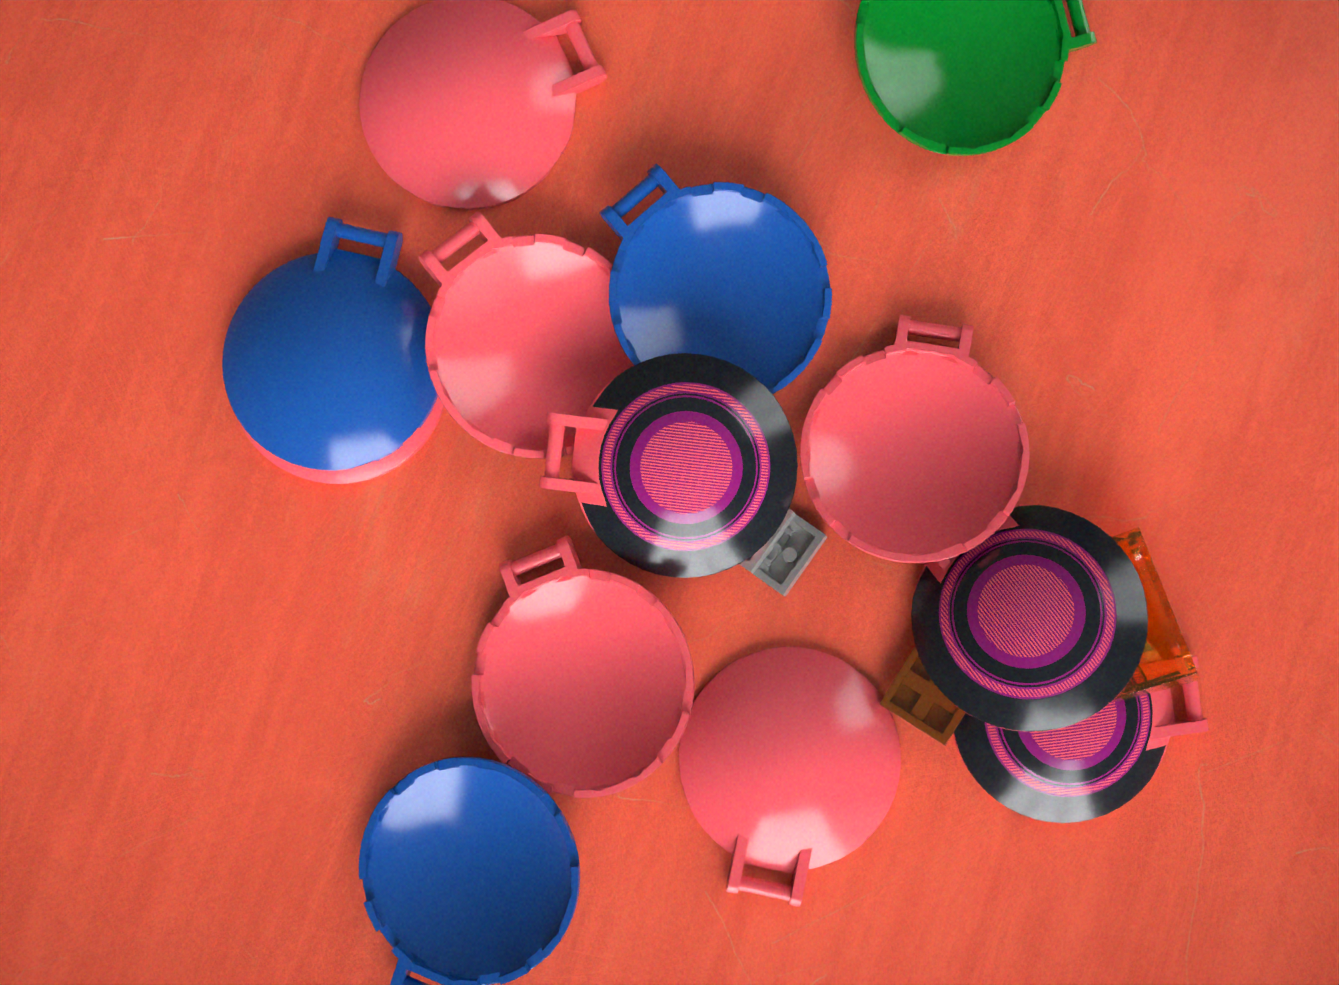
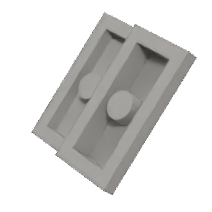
[740,508,828,597]

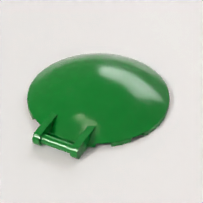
[854,0,1097,156]

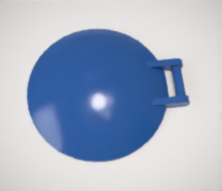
[599,164,832,394]
[222,217,438,471]
[359,757,580,985]

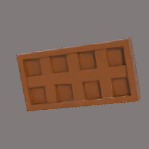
[880,645,966,746]

